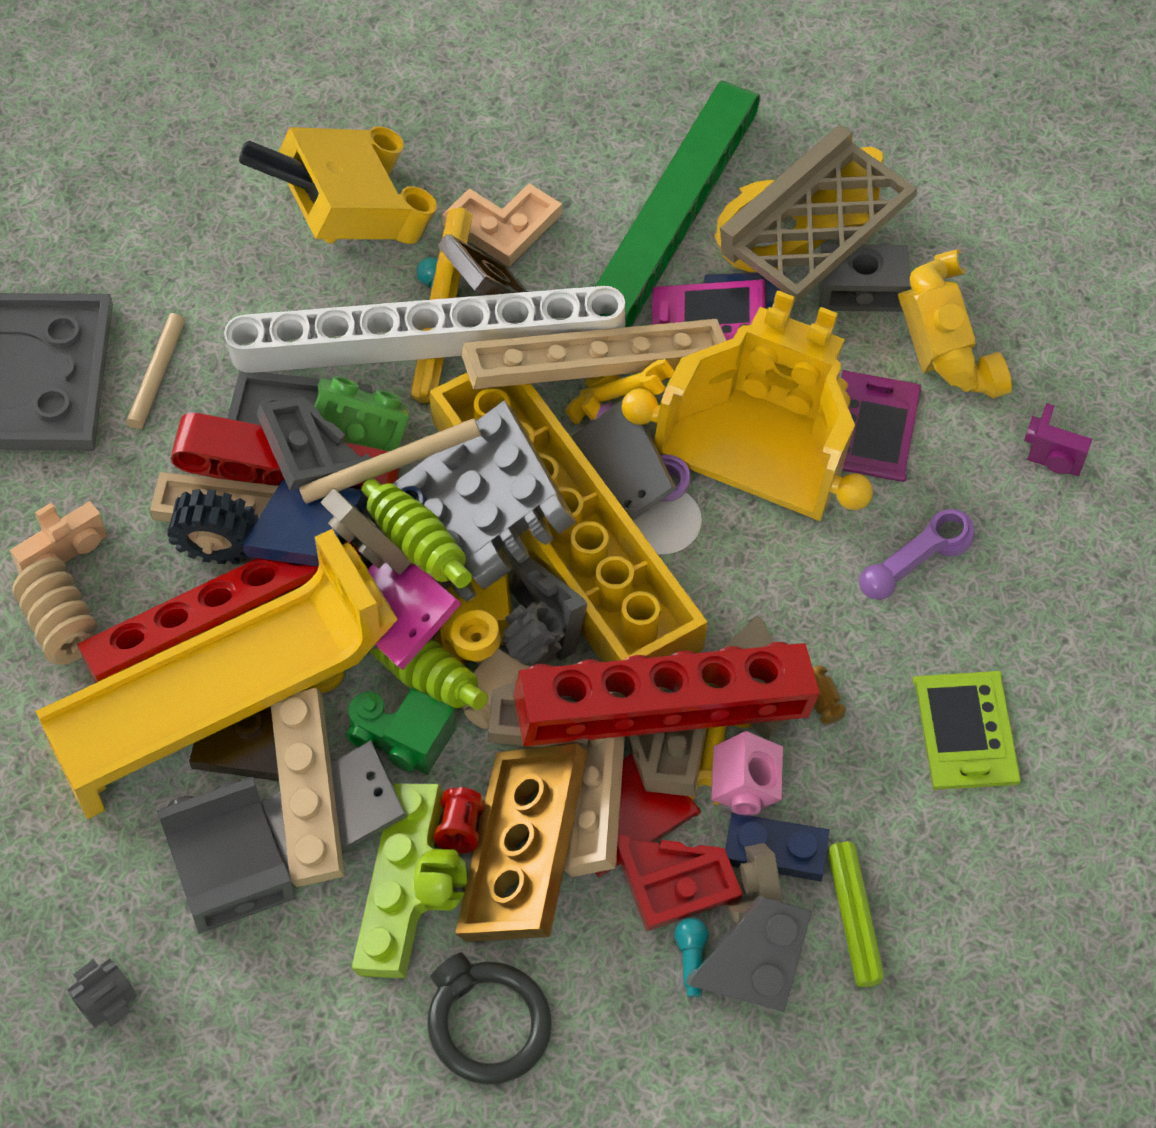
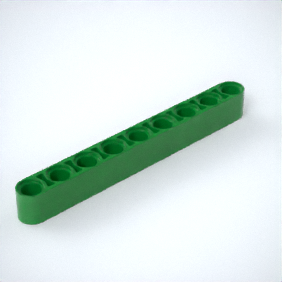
[595,80,761,327]

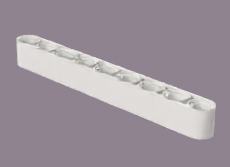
[224,286,625,373]

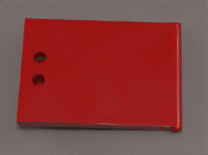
[595,754,701,878]

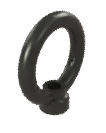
[427,952,552,1085]

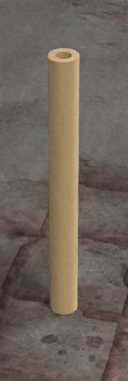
[299,418,481,504]

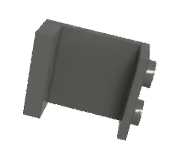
[157,777,295,934]

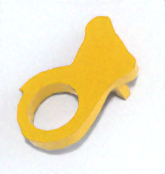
[714,146,884,273]

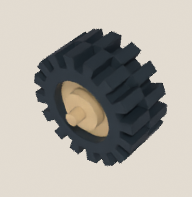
[167,489,258,565]

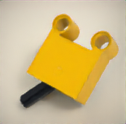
[239,126,437,244]

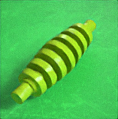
[362,478,472,588]
[370,639,488,710]

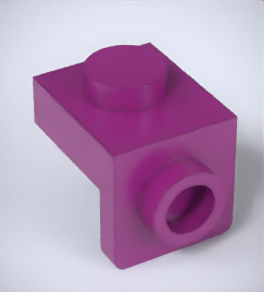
[1024,403,1092,476]

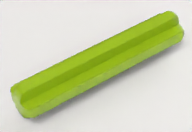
[828,841,884,988]

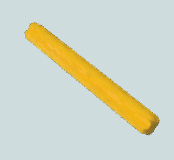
[410,207,472,404]

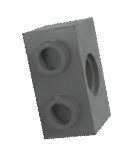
[818,243,911,312]

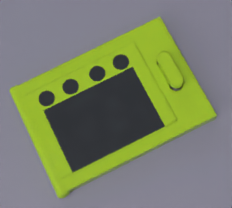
[912,671,1021,790]

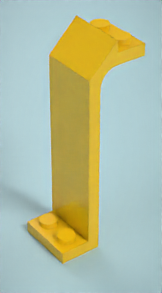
[36,529,398,819]

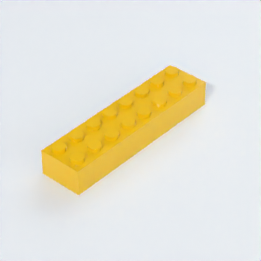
[430,372,708,662]

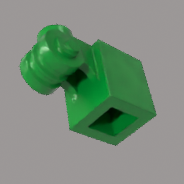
[345,688,456,775]

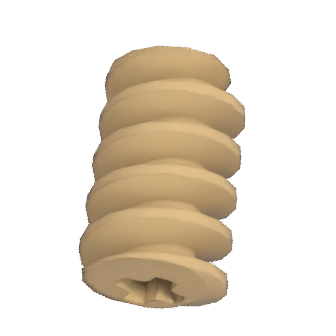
[12,557,97,665]

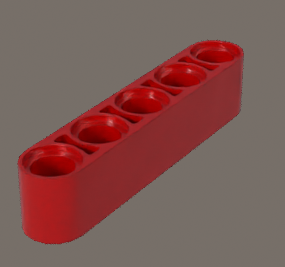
[170,413,401,499]

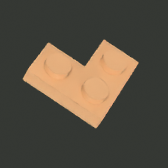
[442,183,562,267]

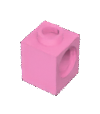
[711,731,783,815]

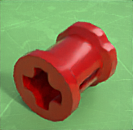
[433,787,485,854]

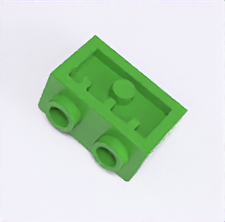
[314,376,410,452]

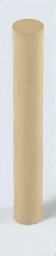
[126,313,185,429]

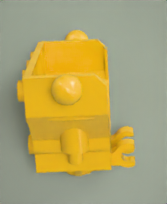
[621,290,873,521]

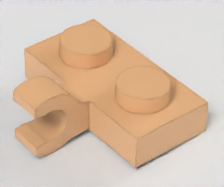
[9,501,107,574]

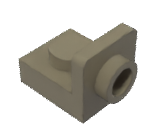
[725,843,783,923]

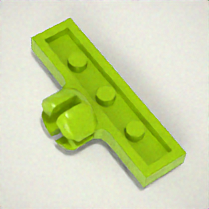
[351,783,467,978]

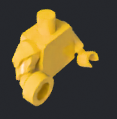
[898,249,1012,399]
[435,548,512,664]

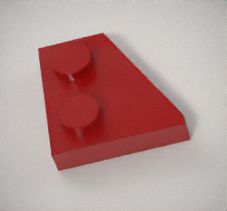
[617,834,743,932]

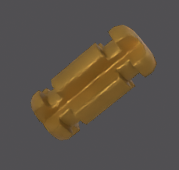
[813,665,846,725]

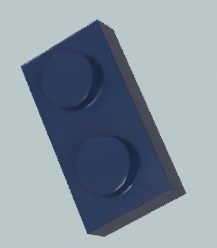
[725,813,830,882]

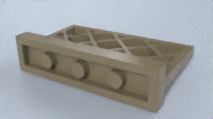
[720,124,917,302]

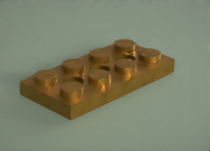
[455,743,588,942]

